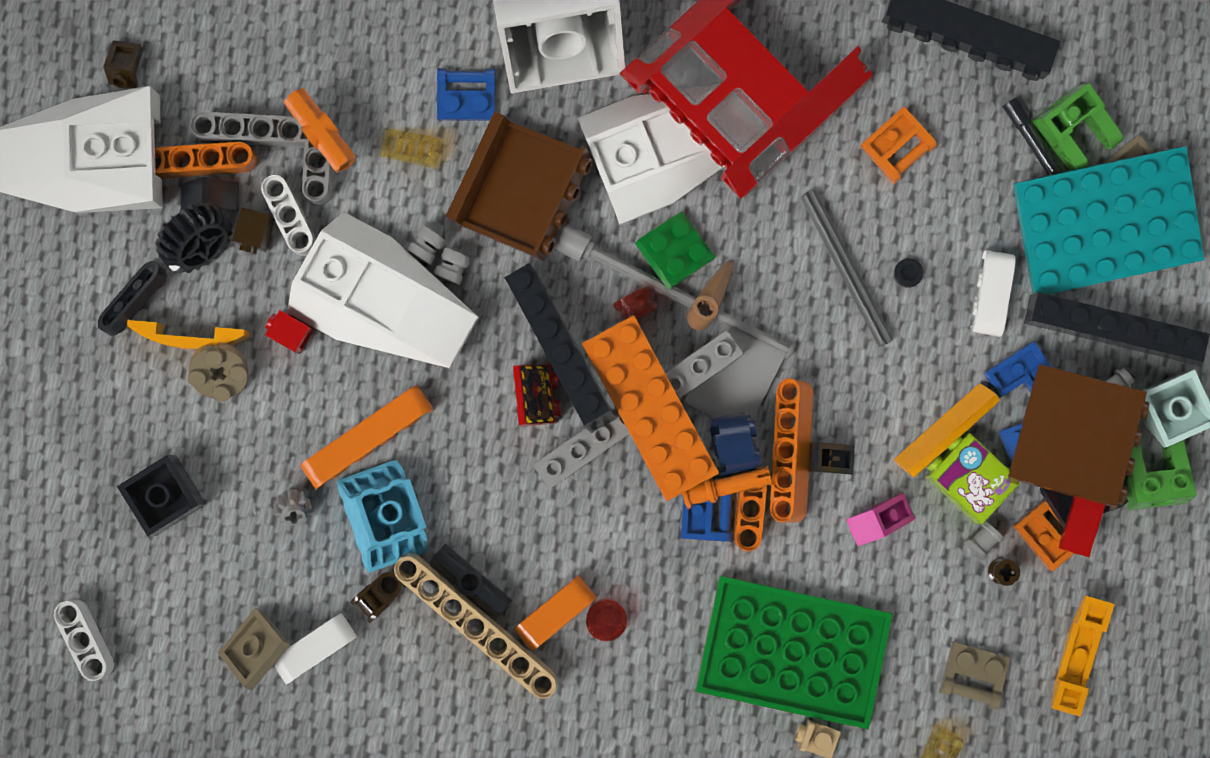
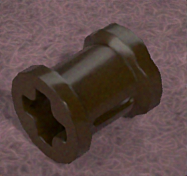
[988,558,1020,586]

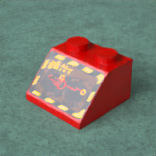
[513,364,561,427]

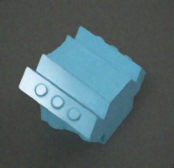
[337,460,428,573]

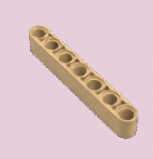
[394,552,556,699]

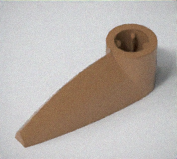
[686,260,733,331]

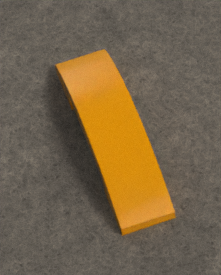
[127,320,250,350]
[1051,595,1115,717]

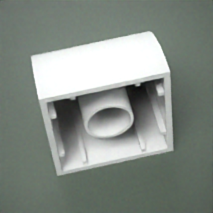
[493,0,625,94]

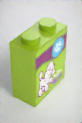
[925,433,1021,525]

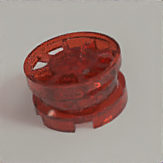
[613,286,659,322]
[586,598,627,641]

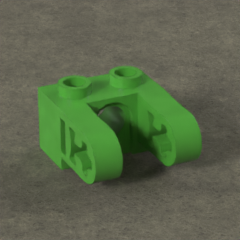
[1031,83,1123,171]
[1123,440,1197,511]

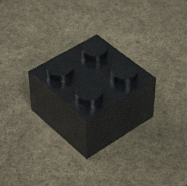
[117,455,207,537]

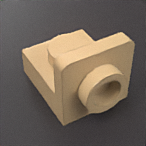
[795,719,841,758]

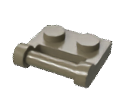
[939,641,1011,709]

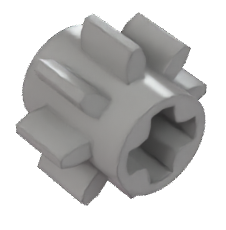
[273,489,311,526]

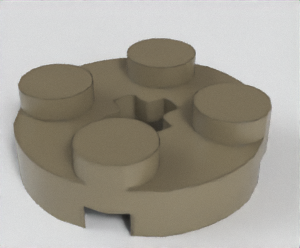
[188,343,248,402]

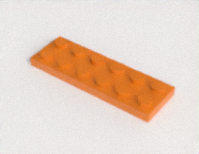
[582,315,719,502]

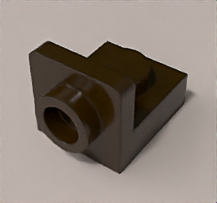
[103,40,143,88]

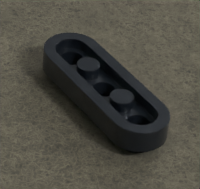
[98,261,166,336]

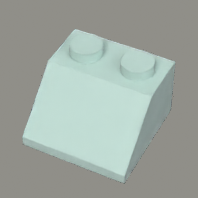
[1141,370,1210,448]

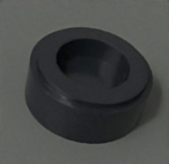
[893,258,923,288]

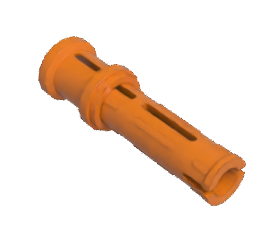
[682,466,773,509]

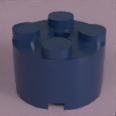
[709,412,762,476]

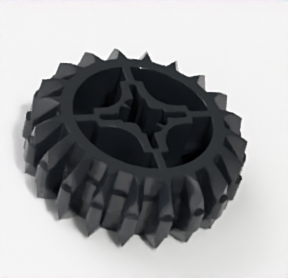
[155,201,233,274]

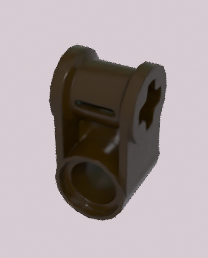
[350,570,405,623]

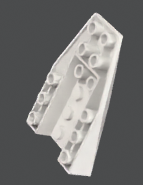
[0,86,163,213]

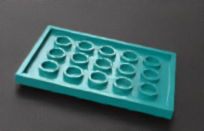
[1013,146,1204,294]

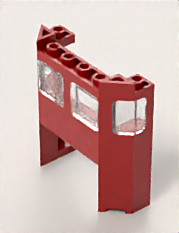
[619,0,872,199]

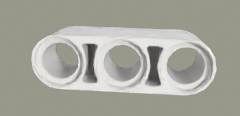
[261,175,316,256]
[970,250,1016,337]
[54,599,114,681]
[274,613,357,685]

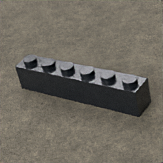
[881,0,1061,81]
[504,263,617,433]
[1024,292,1210,364]

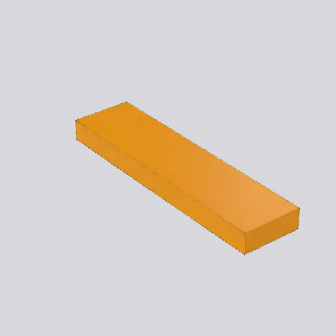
[894,383,1000,478]

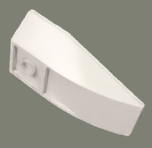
[578,84,769,225]
[287,212,479,369]

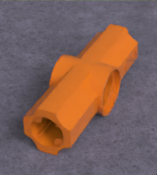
[284,87,357,173]

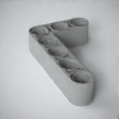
[190,112,334,205]

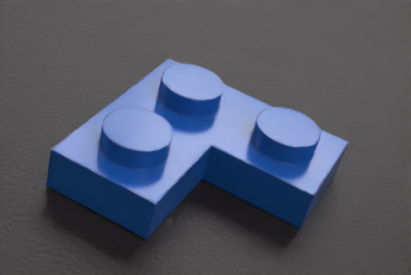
[983,341,1051,398]

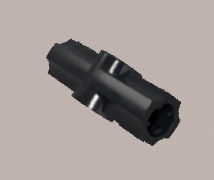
[429,543,512,620]

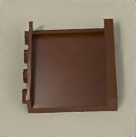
[445,112,593,261]
[1007,364,1150,511]

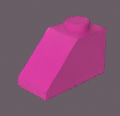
[846,493,915,546]

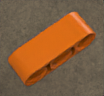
[733,466,767,551]
[513,575,597,652]

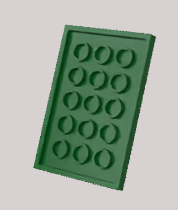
[695,575,892,730]

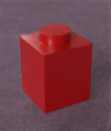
[265,310,314,354]

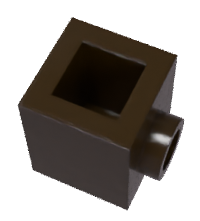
[232,207,275,255]

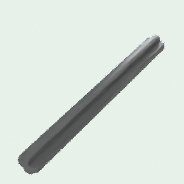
[801,190,893,347]

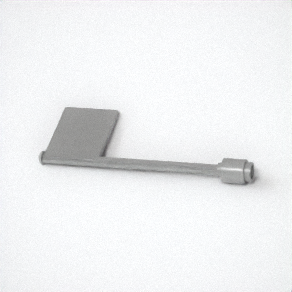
[555,224,794,419]

